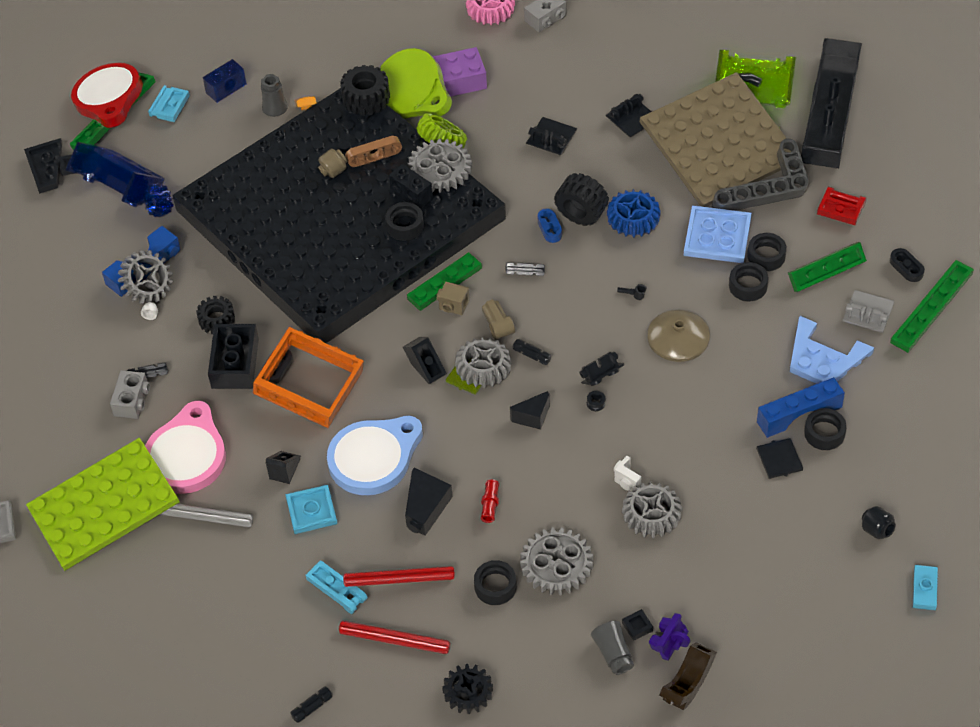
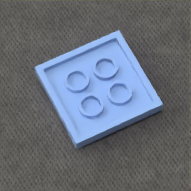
[684,205,752,263]

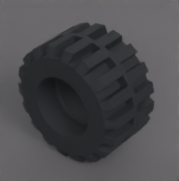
[340,65,390,116]
[554,173,609,226]

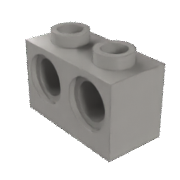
[110,370,150,419]

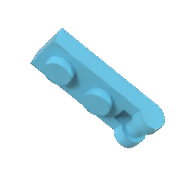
[305,560,368,614]

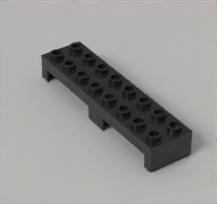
[801,38,862,169]

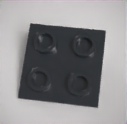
[606,94,652,137]
[526,117,577,155]

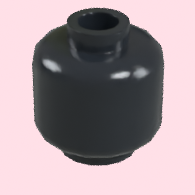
[862,506,896,539]

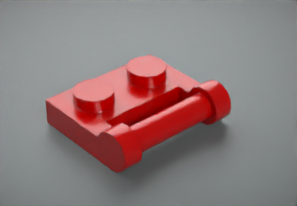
[817,187,866,225]

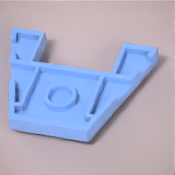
[790,316,874,384]

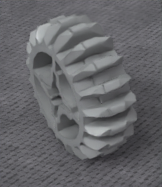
[118,250,173,304]
[455,337,511,388]
[622,481,682,539]

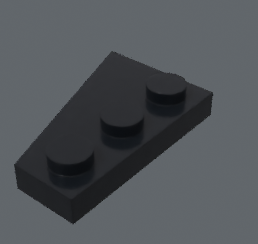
[24,138,62,194]

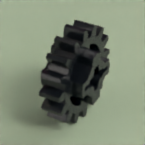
[442,664,493,714]

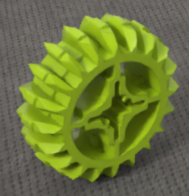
[416,113,468,148]

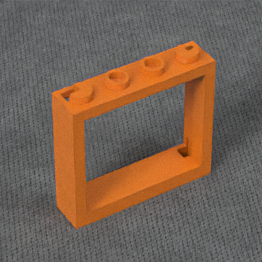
[253,327,364,428]

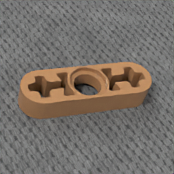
[345,136,402,167]

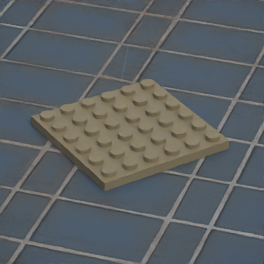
[639,72,791,207]

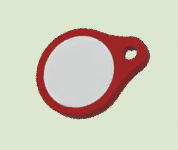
[71,63,143,128]

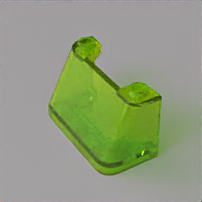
[715,50,796,108]

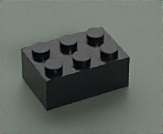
[208,324,259,389]

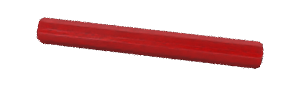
[343,566,455,587]
[339,621,450,654]

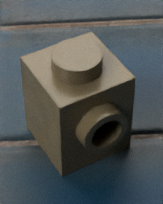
[437,282,469,315]

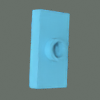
[913,565,938,610]

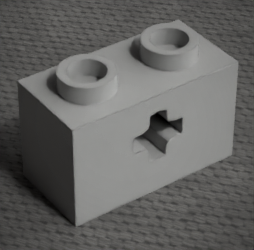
[524,0,566,32]

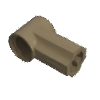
[482,299,515,340]

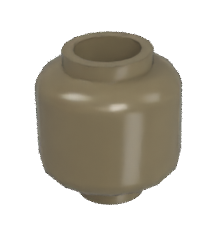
[318,149,348,178]

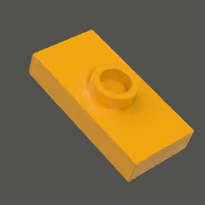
[294,96,317,110]

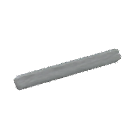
[160,504,253,527]

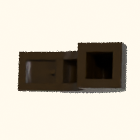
[659,642,717,710]

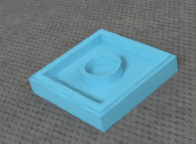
[285,485,337,534]

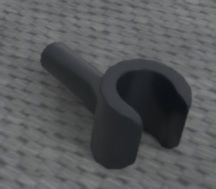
[617,284,647,300]

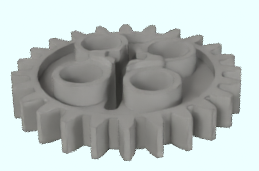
[408,139,472,193]
[520,527,593,595]

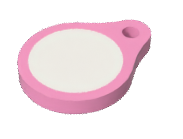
[145,401,226,494]

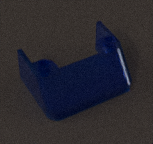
[66,142,165,207]

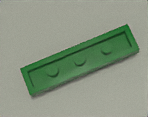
[788,242,867,292]
[407,252,482,311]

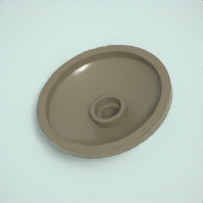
[647,310,710,362]

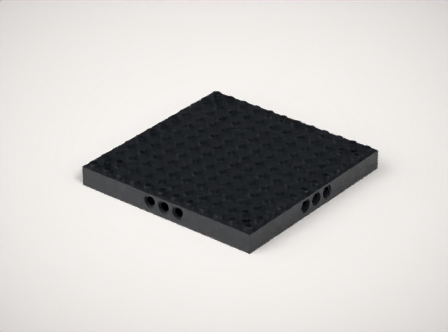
[172,88,506,343]

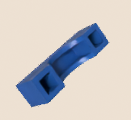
[102,226,181,297]
[757,377,845,438]

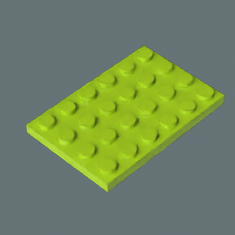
[26,437,180,571]

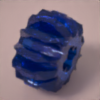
[142,183,174,217]

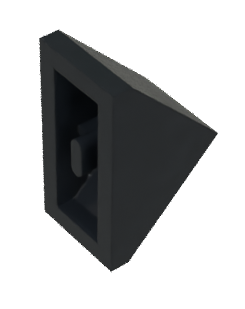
[510,391,550,430]
[266,451,301,484]

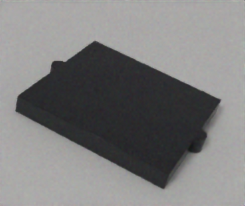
[756,438,803,479]

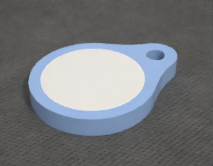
[327,416,423,495]

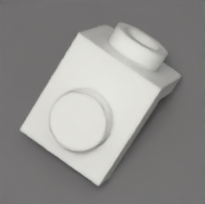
[614,456,641,492]

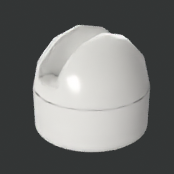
[141,302,158,320]

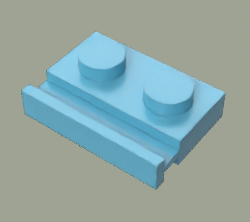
[148,85,190,122]

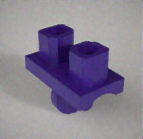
[649,613,691,661]

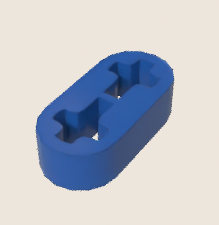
[538,209,562,243]

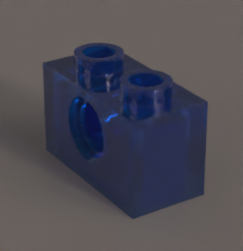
[203,59,247,103]

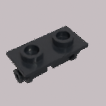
[579,352,624,386]

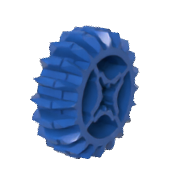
[607,189,661,238]

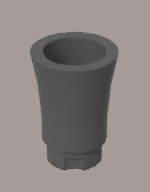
[261,74,288,117]
[591,621,634,675]

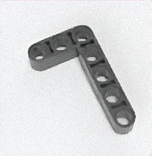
[712,138,808,211]

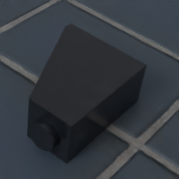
[405,467,453,536]

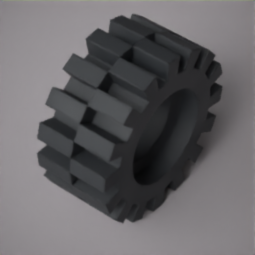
[196,296,235,334]

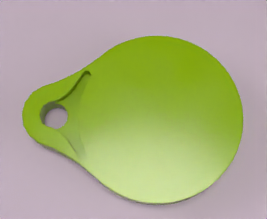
[380,48,452,119]

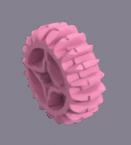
[466,0,515,25]

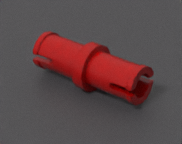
[481,479,499,523]

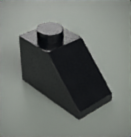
[403,337,447,384]

